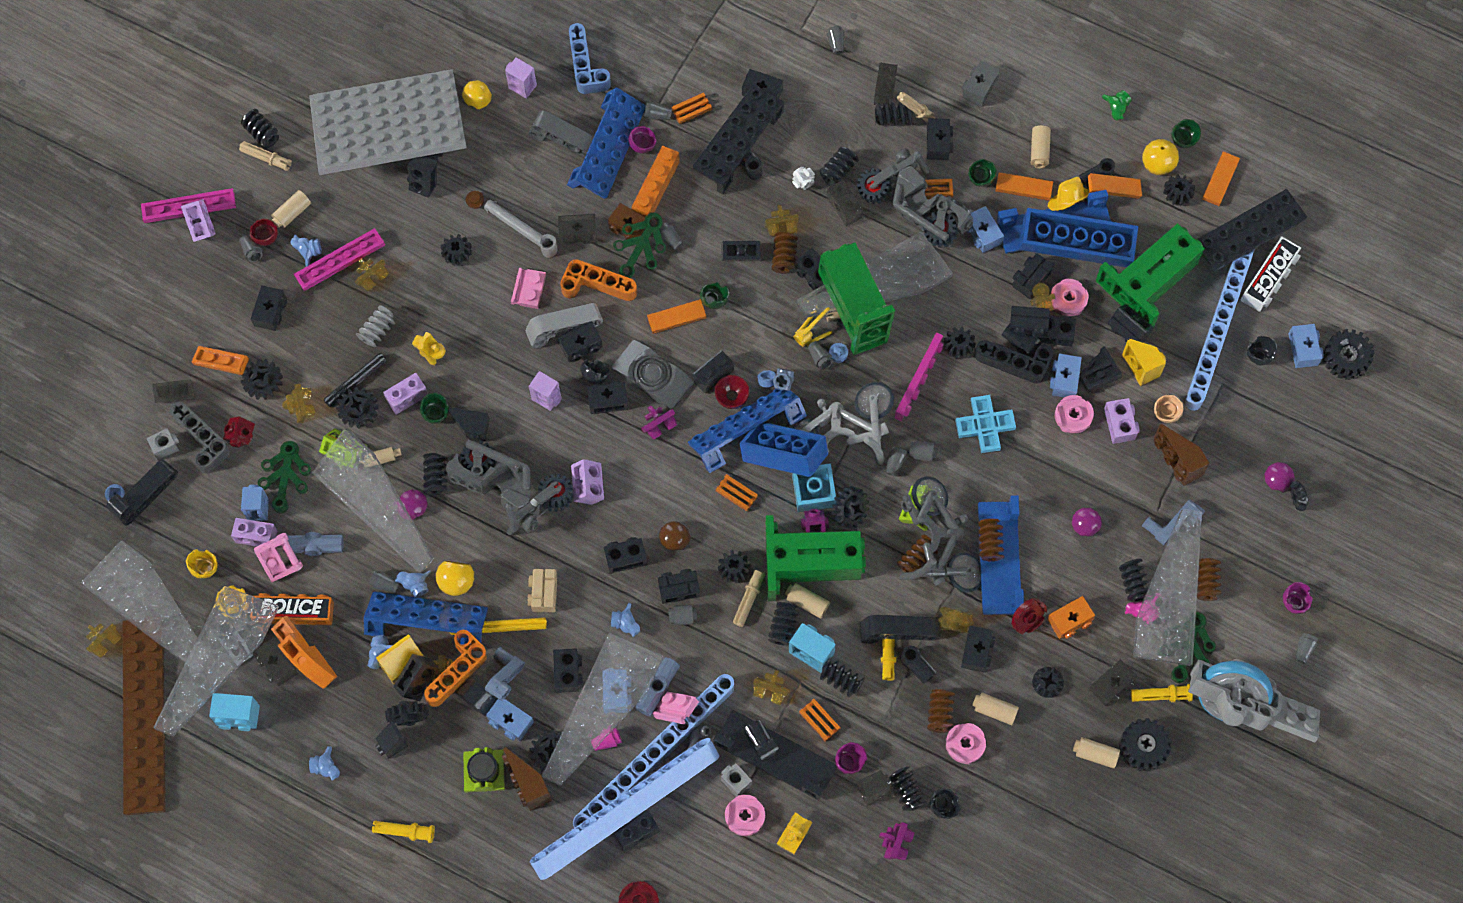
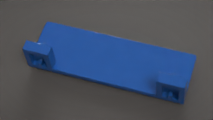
[567,87,646,199]
[996,190,1111,254]
[688,388,807,473]
[978,496,1024,615]
[364,592,488,644]

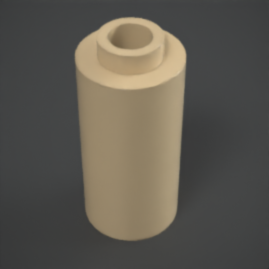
[1031,126,1051,169]
[271,190,311,228]
[785,583,830,619]
[972,693,1019,725]
[1073,737,1120,768]

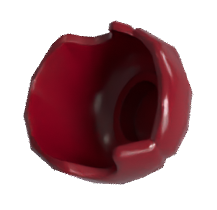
[249,218,278,246]

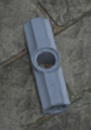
[773,368,795,391]
[283,532,344,556]
[635,657,680,717]

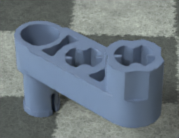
[1142,499,1205,546]
[485,647,525,701]

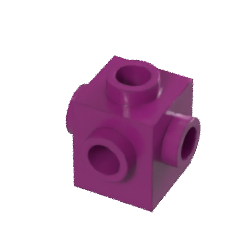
[801,509,829,533]

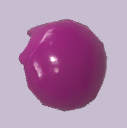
[629,126,657,154]
[1264,462,1295,493]
[397,489,428,520]
[1071,508,1102,537]
[1283,582,1313,614]
[835,742,867,775]

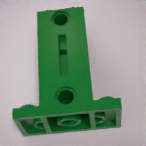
[1096,223,1205,327]
[818,242,895,356]
[765,515,866,602]

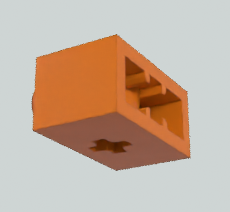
[1047,596,1095,639]

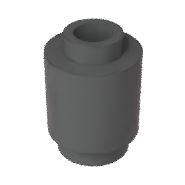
[909,440,938,462]
[669,605,697,625]

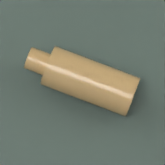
[362,447,402,468]

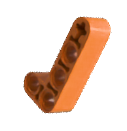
[560,260,637,301]
[424,630,487,707]

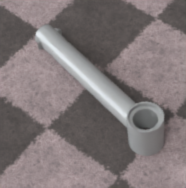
[484,200,558,258]

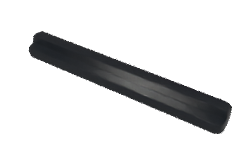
[323,353,386,407]

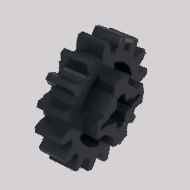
[241,359,283,400]
[336,387,379,429]
[832,486,869,529]
[385,701,429,726]
[529,729,573,774]

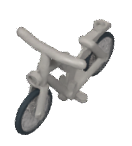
[785,382,894,465]

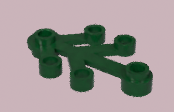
[613,213,666,278]
[258,441,311,514]
[1159,612,1216,683]

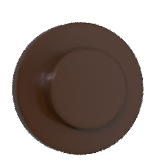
[466,191,484,209]

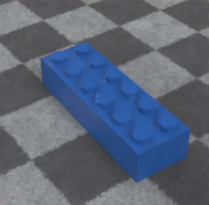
[1019,208,1138,268]

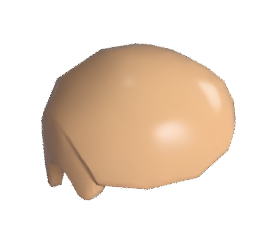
[1154,395,1184,423]

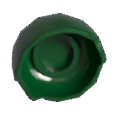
[1171,119,1201,148]
[968,159,997,187]
[699,282,730,309]
[420,393,449,424]

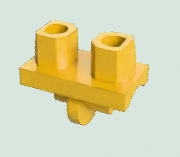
[412,332,446,366]
[777,812,813,854]

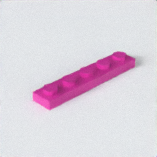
[141,188,236,223]
[294,228,385,291]
[895,332,944,421]

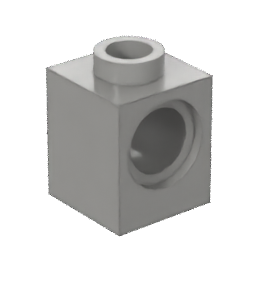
[146,428,179,460]
[721,763,752,797]

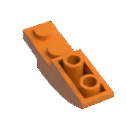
[271,616,337,689]

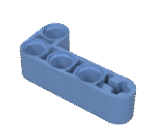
[569,23,611,94]

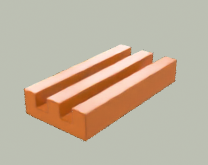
[671,92,712,125]
[925,179,953,199]
[716,474,758,512]
[799,699,841,742]

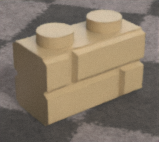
[528,569,557,612]

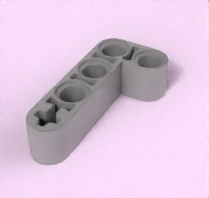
[525,303,603,349]

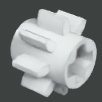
[792,167,815,190]

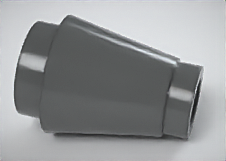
[827,26,844,54]
[644,101,672,120]
[659,222,683,250]
[239,235,263,262]
[808,341,833,370]
[885,447,907,477]
[369,570,399,593]
[1295,633,1318,664]

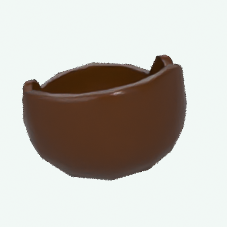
[659,521,691,551]

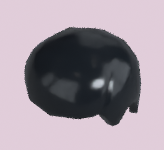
[1247,336,1278,366]
[580,359,611,384]
[929,788,961,819]

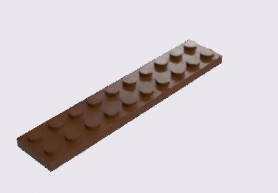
[123,617,165,816]

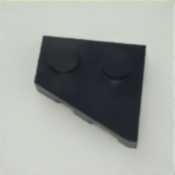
[1079,346,1122,393]

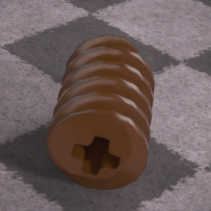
[771,232,798,274]
[978,519,1004,562]
[897,534,939,573]
[1196,558,1222,601]
[927,689,955,733]

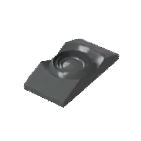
[611,340,694,410]

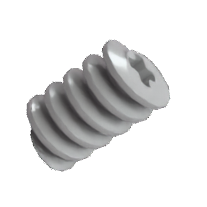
[356,305,395,347]

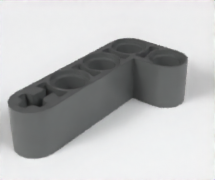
[528,111,594,158]
[169,401,230,474]

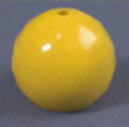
[1142,139,1179,175]
[436,561,474,596]

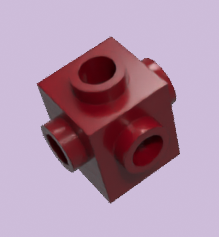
[223,416,255,448]

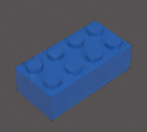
[740,422,828,477]

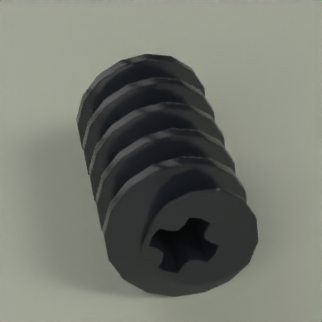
[875,102,912,126]
[241,108,279,149]
[819,147,859,188]
[423,453,448,496]
[1119,558,1152,602]
[768,602,799,646]
[820,657,865,697]
[888,766,927,811]

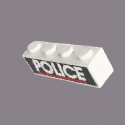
[1241,237,1301,312]

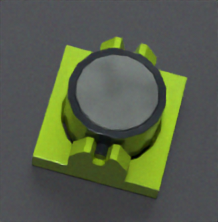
[463,747,505,792]

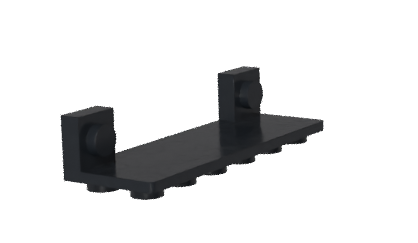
[693,84,784,194]
[1197,189,1307,271]
[713,710,837,801]

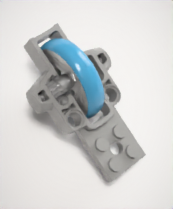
[1188,659,1320,743]

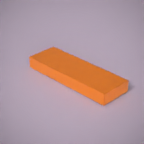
[1202,151,1240,206]
[995,172,1053,201]
[1088,173,1142,199]
[647,299,706,334]
[192,346,249,375]

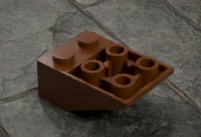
[1154,424,1210,486]
[502,747,552,811]

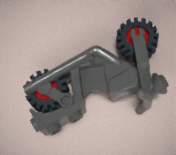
[857,148,974,248]
[446,439,573,535]

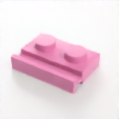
[511,268,546,309]
[652,691,699,724]

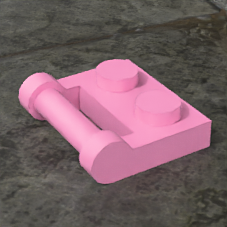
[254,533,303,582]

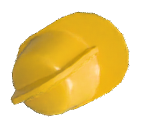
[1048,177,1089,211]

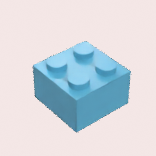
[792,464,836,512]
[789,623,836,673]
[209,693,260,731]

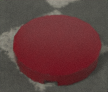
[1011,598,1047,634]
[618,881,659,903]

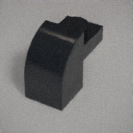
[453,677,497,716]

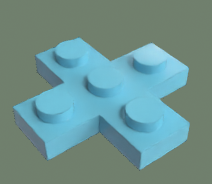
[955,395,1016,453]

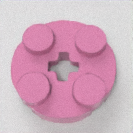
[1050,279,1089,316]
[1055,395,1094,433]
[946,723,986,764]
[725,795,765,836]

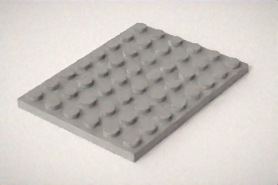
[309,69,467,175]

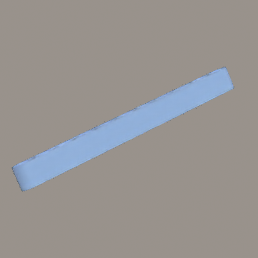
[1185,249,1255,411]
[573,674,734,828]
[530,738,720,880]

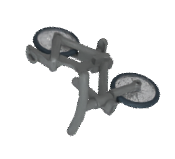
[900,476,981,593]

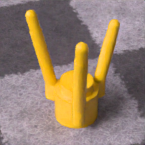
[793,307,832,347]

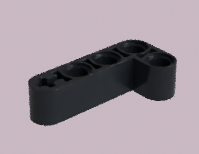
[975,340,1053,384]
[106,459,178,526]
[860,615,941,644]

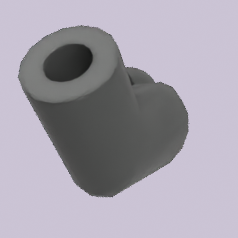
[688,725,711,749]

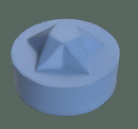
[829,343,848,363]
[758,370,776,387]
[105,484,125,501]

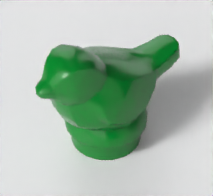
[1102,90,1132,121]

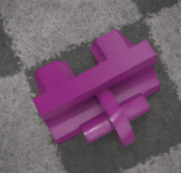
[641,406,677,440]
[879,822,915,860]

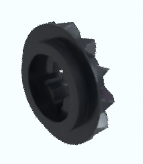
[1290,480,1308,512]
[1032,666,1064,698]

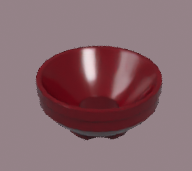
[715,375,749,409]

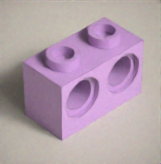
[505,58,537,99]
[181,199,216,242]
[529,371,562,411]
[383,373,428,415]
[1104,398,1140,444]
[571,459,604,505]
[231,518,278,546]

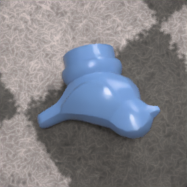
[291,235,322,267]
[395,570,432,598]
[611,603,640,637]
[367,635,393,669]
[309,746,340,781]

